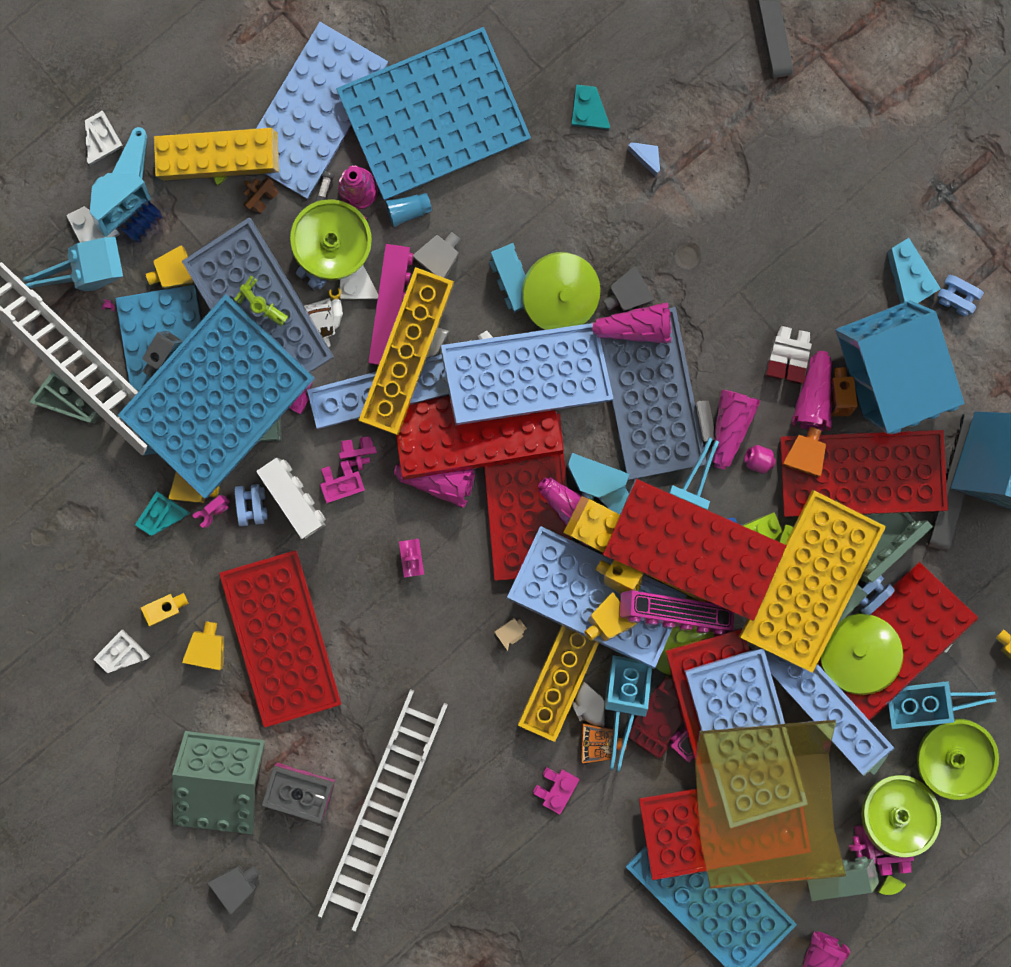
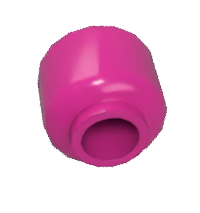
[744,445,776,474]

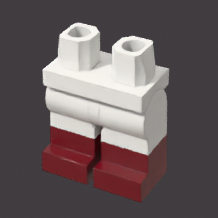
[764,326,812,384]

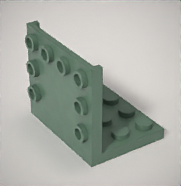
[859,513,933,583]
[172,731,265,834]

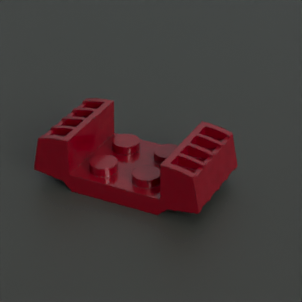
[628,674,683,759]

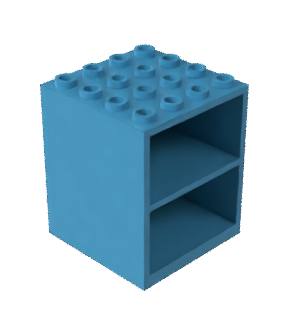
[835,300,965,434]
[951,411,1011,510]

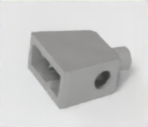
[413,232,460,278]

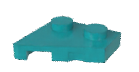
[571,85,610,130]
[135,491,190,536]

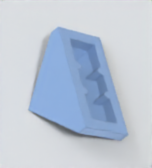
[627,142,660,177]

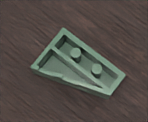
[30,371,100,424]

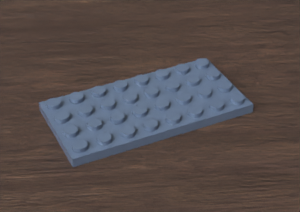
[182,218,334,373]
[600,307,706,480]

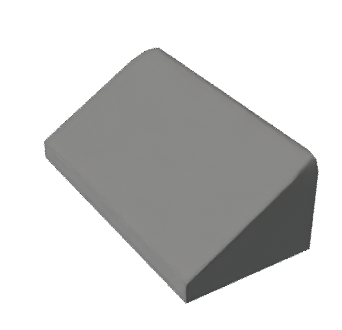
[695,401,716,442]

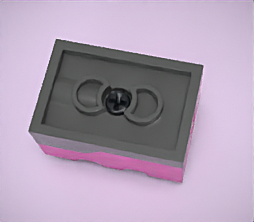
[262,762,335,823]

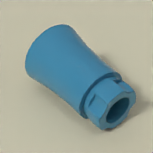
[385,193,432,228]

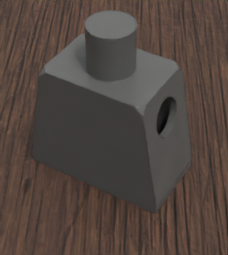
[603,266,654,313]
[142,331,183,377]
[208,865,260,914]

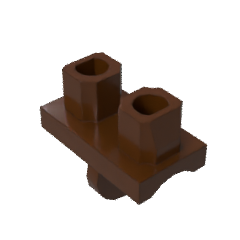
[243,177,279,214]

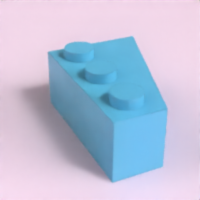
[887,238,941,304]
[489,243,526,313]

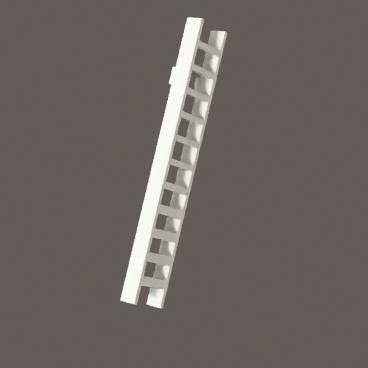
[0,262,147,455]
[318,689,448,931]

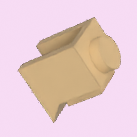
[495,618,527,651]

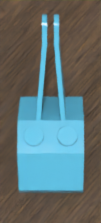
[90,127,151,237]
[23,237,123,291]
[667,437,719,510]
[566,453,629,514]
[604,655,652,772]
[888,681,996,729]

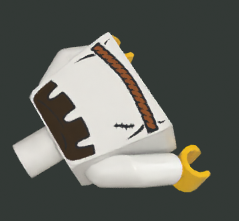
[304,288,343,347]

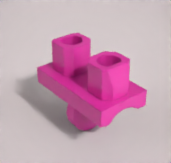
[339,436,377,471]
[399,539,424,578]
[848,825,883,863]
[875,852,914,876]

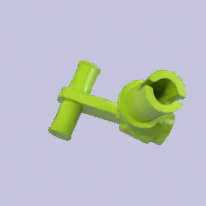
[234,276,288,327]

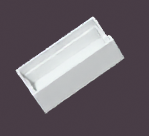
[256,458,326,539]

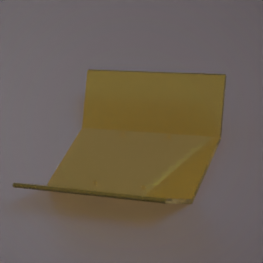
[695,719,846,889]

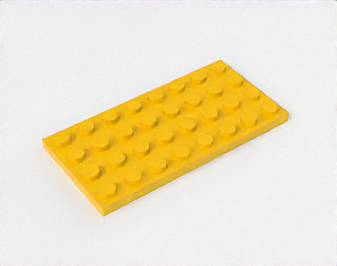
[739,490,886,673]

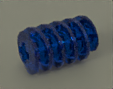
[120,198,163,243]

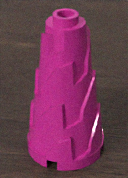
[338,166,379,209]
[593,303,671,344]
[791,351,832,431]
[712,389,761,470]
[394,463,475,508]
[538,477,588,546]
[803,931,851,967]

